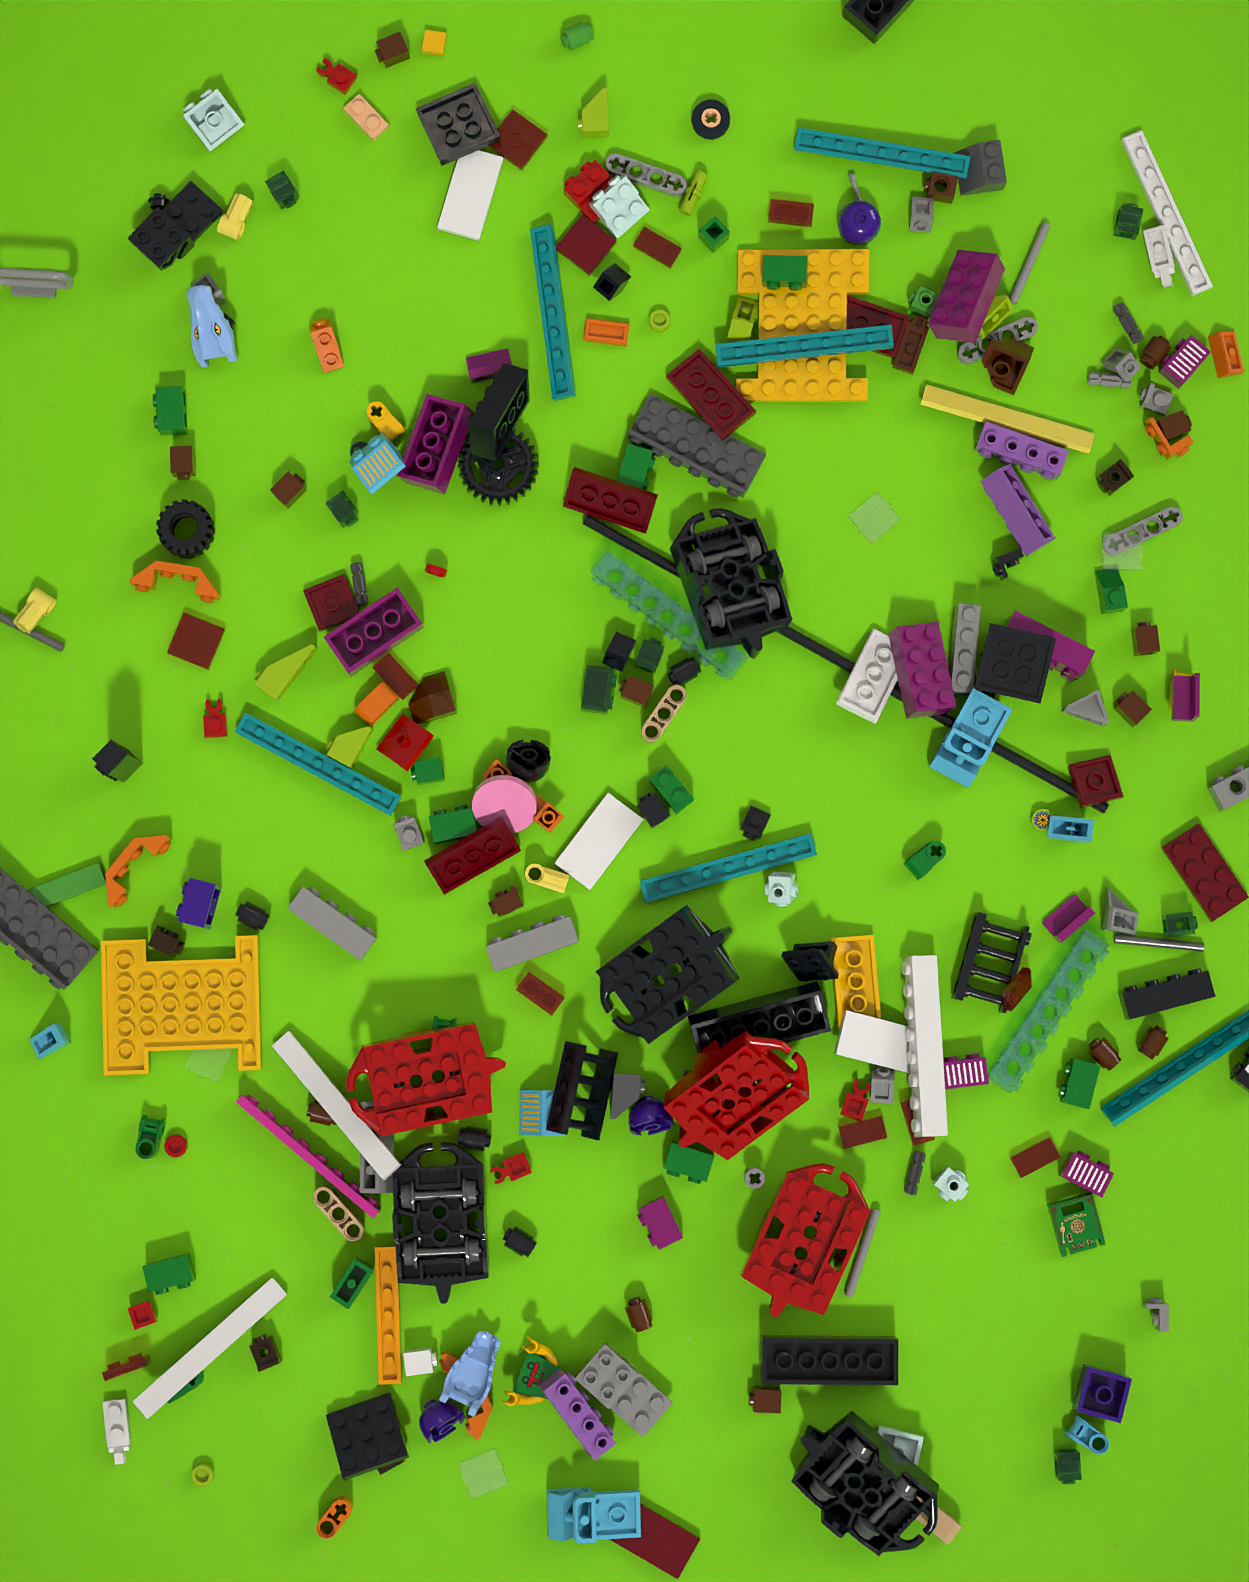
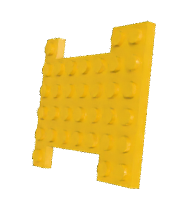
[736,249,869,402]
[101,935,262,1076]

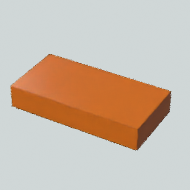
[583,318,630,347]

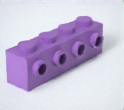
[974,421,1069,480]
[980,464,1056,556]
[538,1368,616,1461]

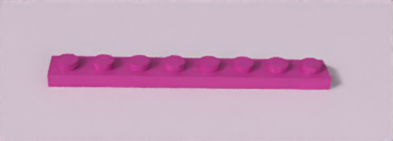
[236,1094,381,1218]

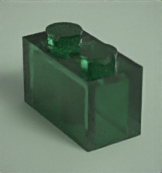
[581,665,617,715]

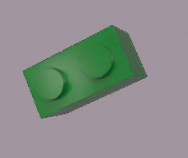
[762,255,808,291]
[153,386,187,435]
[617,444,656,491]
[649,765,694,815]
[429,805,477,844]
[1058,1059,1100,1109]
[663,1141,714,1184]
[142,1253,196,1295]
[330,1256,375,1309]

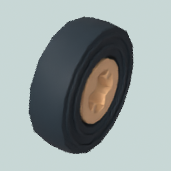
[691,99,730,140]

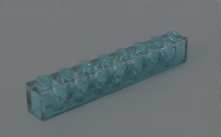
[591,550,748,680]
[988,929,1109,1093]

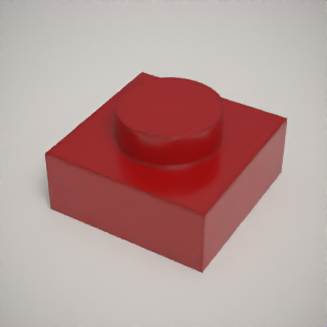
[127,1300,157,1330]

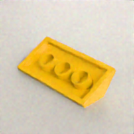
[830,935,881,1028]

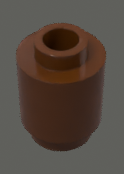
[1139,336,1171,370]
[1137,1025,1169,1060]
[1088,1037,1121,1071]
[306,1100,337,1126]
[624,1297,653,1332]

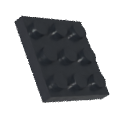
[416,83,501,166]
[974,623,1056,704]
[326,1392,409,1481]

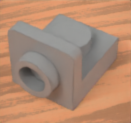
[909,197,934,232]
[1101,348,1141,382]
[1139,383,1173,416]
[393,815,424,851]
[870,1067,895,1104]
[1142,1298,1169,1332]

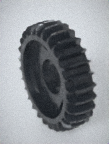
[458,428,539,506]

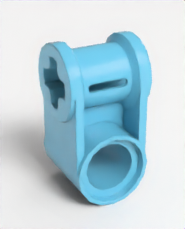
[1064,1414,1109,1454]

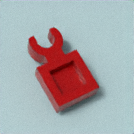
[316,58,357,95]
[203,699,228,738]
[840,1079,870,1122]
[490,1152,532,1184]

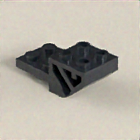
[127,181,223,271]

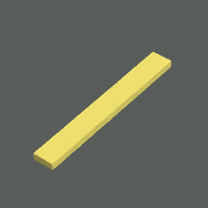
[920,385,1094,454]

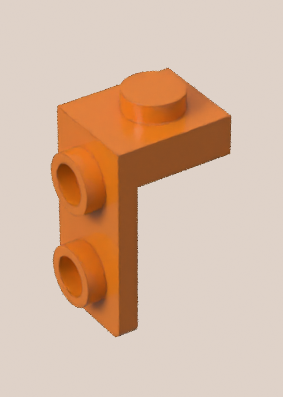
[309,318,344,373]
[1145,417,1194,460]

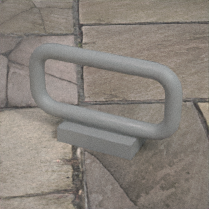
[0,268,74,299]

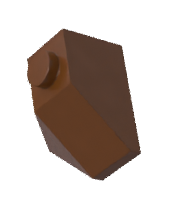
[981,339,1034,395]
[408,671,457,725]

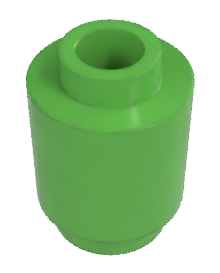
[560,22,594,50]

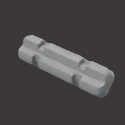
[1088,372,1132,388]

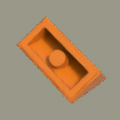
[1208,331,1245,378]

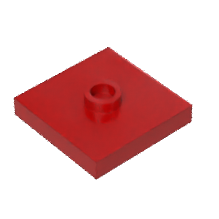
[376,714,434,772]

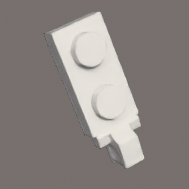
[1143,224,1175,288]
[102,1398,131,1465]

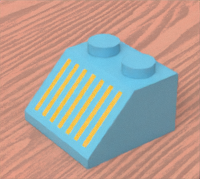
[349,432,405,494]
[520,1090,564,1136]

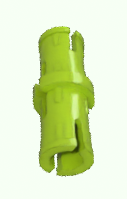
[679,170,708,216]

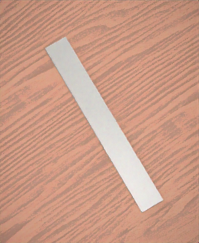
[1121,130,1213,297]
[272,1031,401,1180]
[133,1278,287,1419]

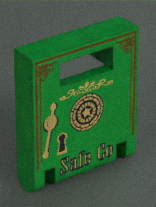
[1047,1192,1106,1257]

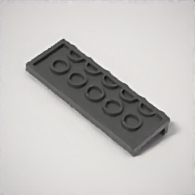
[627,394,766,498]
[0,867,99,990]

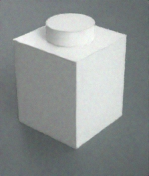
[403,1347,438,1376]

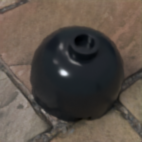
[506,740,551,783]

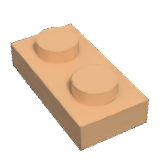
[343,94,389,142]

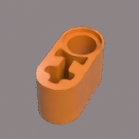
[354,681,399,726]
[316,1496,353,1539]

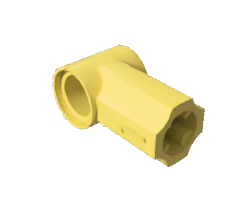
[217,193,253,241]
[13,588,56,633]
[524,864,569,893]

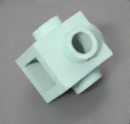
[765,872,798,907]
[932,1166,969,1202]

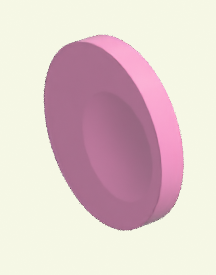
[472,775,537,834]

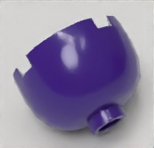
[837,200,881,245]
[628,1096,674,1135]
[419,1399,465,1443]

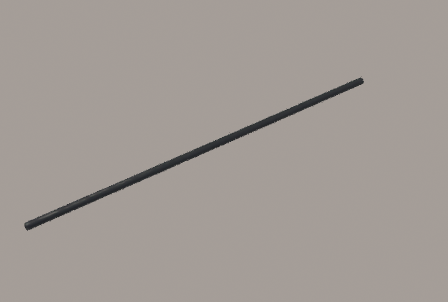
[583,515,1109,814]

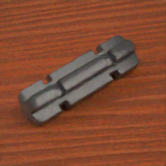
[1113,303,1144,344]
[350,562,368,606]
[904,1151,926,1195]

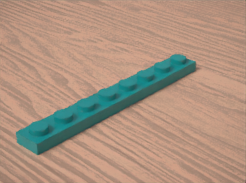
[794,128,971,179]
[530,224,576,401]
[716,325,894,368]
[235,713,402,816]
[640,833,817,903]
[1101,1010,1249,1127]

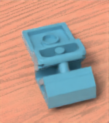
[928,688,1013,788]
[546,1487,641,1544]

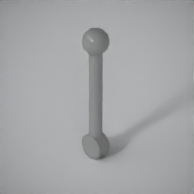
[848,173,862,201]

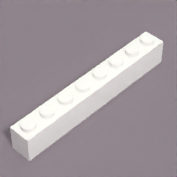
[902,955,948,1137]

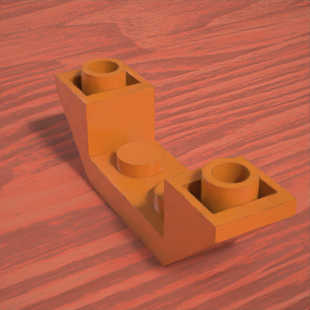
[130,561,221,603]
[482,759,565,833]
[105,835,172,908]
[439,1351,493,1440]

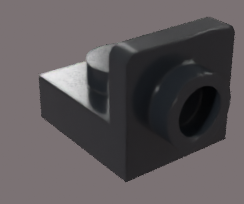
[992,548,1024,581]
[740,806,771,841]

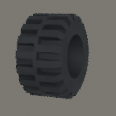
[156,499,215,558]

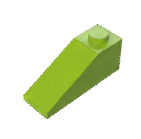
[254,644,318,702]

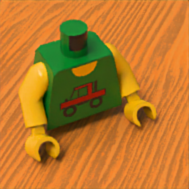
[502,1336,560,1406]

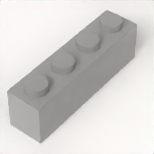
[948,603,981,696]
[287,886,377,961]
[486,914,579,972]
[360,1102,394,1193]

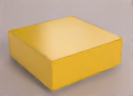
[422,30,447,56]

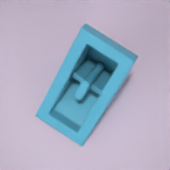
[1048,815,1094,843]
[29,1024,71,1059]

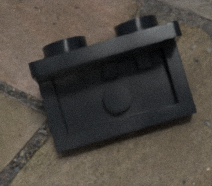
[781,941,839,982]

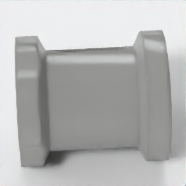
[744,1168,765,1189]

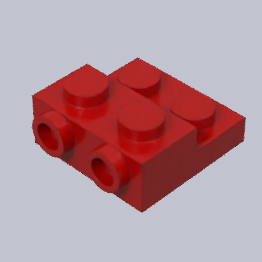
[564,160,611,224]

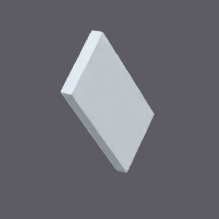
[437,150,504,241]
[836,628,898,724]
[555,793,644,890]
[834,1010,911,1074]

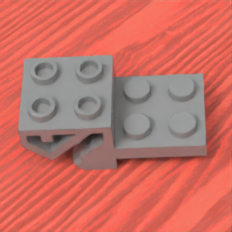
[575,1343,673,1437]

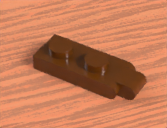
[892,313,929,375]

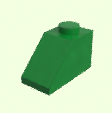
[1095,568,1128,614]

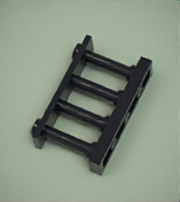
[952,912,1032,1013]
[546,1041,618,1141]

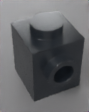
[593,263,631,301]
[602,631,636,672]
[637,793,671,829]

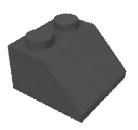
[954,140,1007,196]
[610,1073,645,1119]

